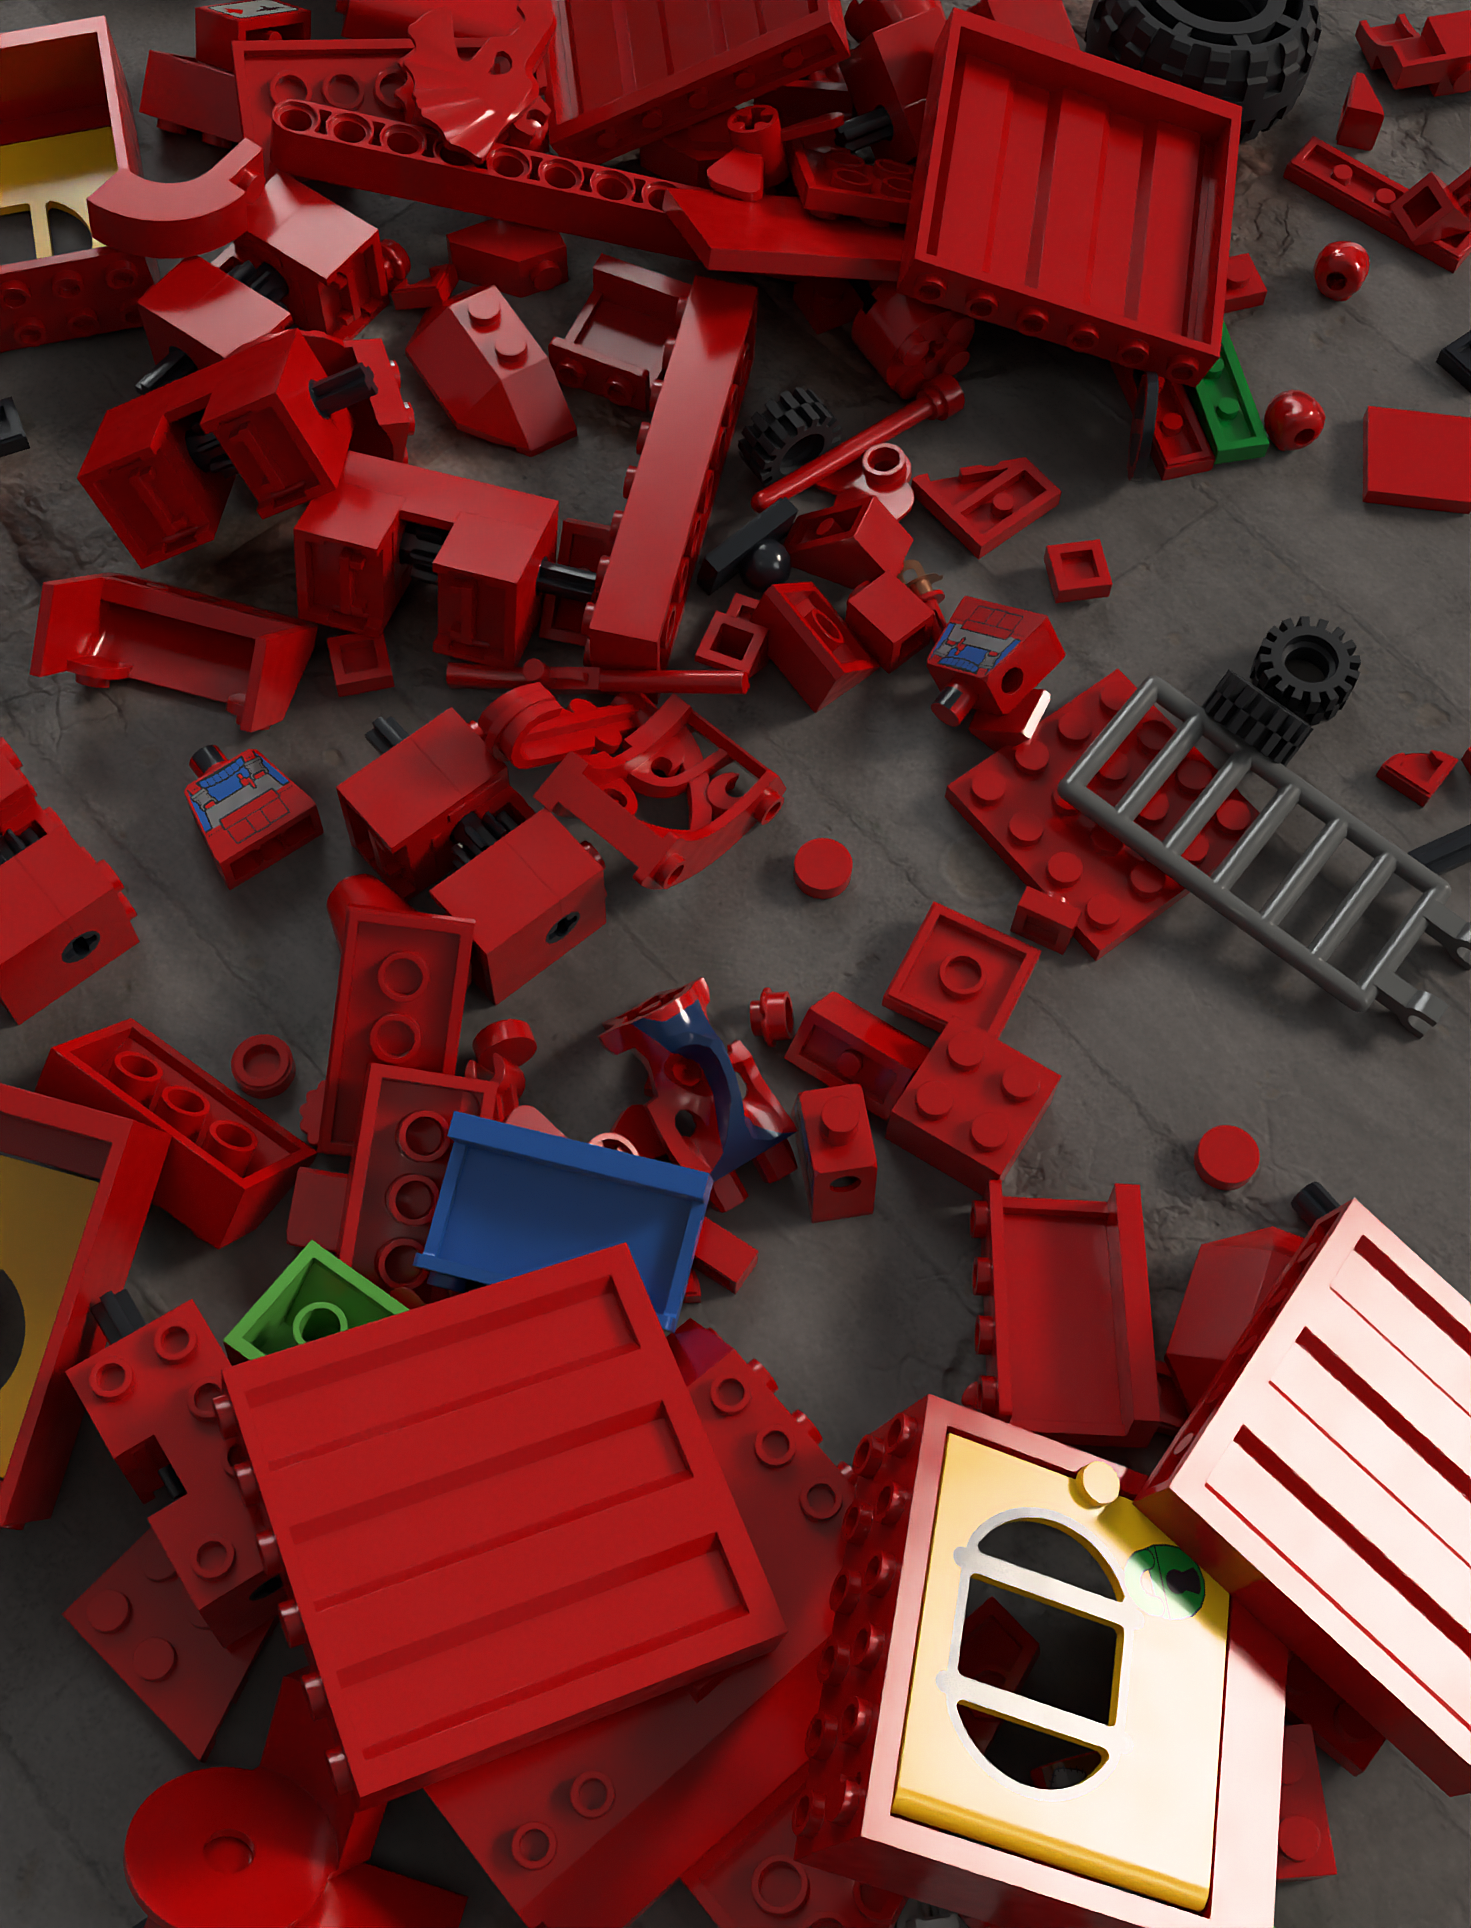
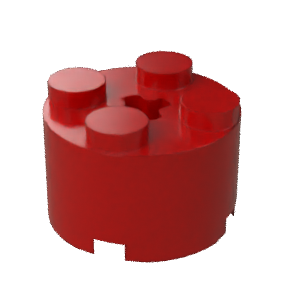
[851,281,975,399]

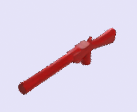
[446,658,750,695]

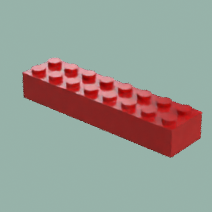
[581,275,758,704]

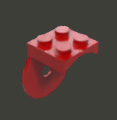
[223,329,415,464]
[123,1665,388,1928]

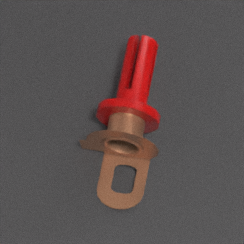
[897,559,947,644]

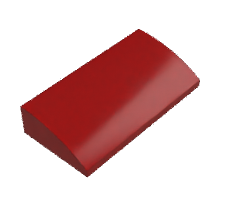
[335,1062,498,1305]

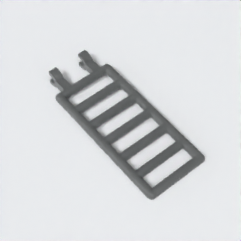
[1057,675,1471,1039]

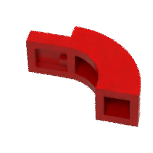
[86,137,266,259]

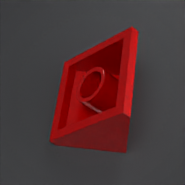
[749,581,881,713]

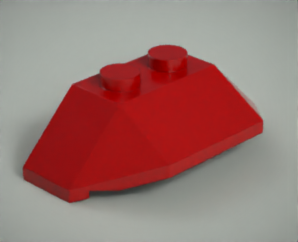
[405,285,577,457]
[1164,1226,1305,1415]

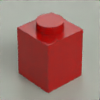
[845,570,935,674]

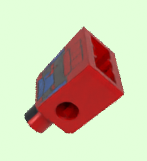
[926,596,1066,727]
[183,745,324,891]
[791,1084,878,1223]

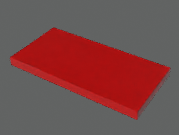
[662,187,906,282]

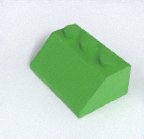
[223,1240,410,1366]

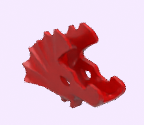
[394,0,557,165]

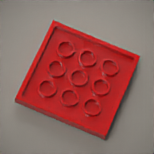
[945,669,1260,961]

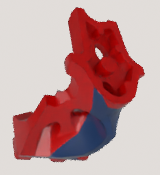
[597,977,798,1213]

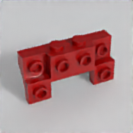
[1355,10,1471,97]

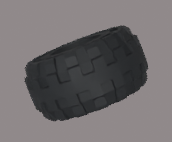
[1084,0,1322,144]

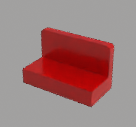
[784,991,931,1121]

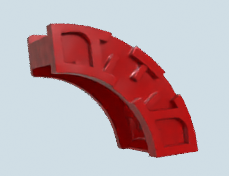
[533,693,786,890]

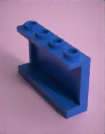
[413,1111,713,1334]

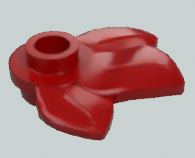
[813,443,914,522]

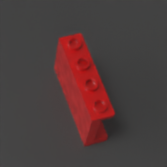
[970,1179,1161,1448]

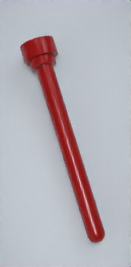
[750,372,965,514]

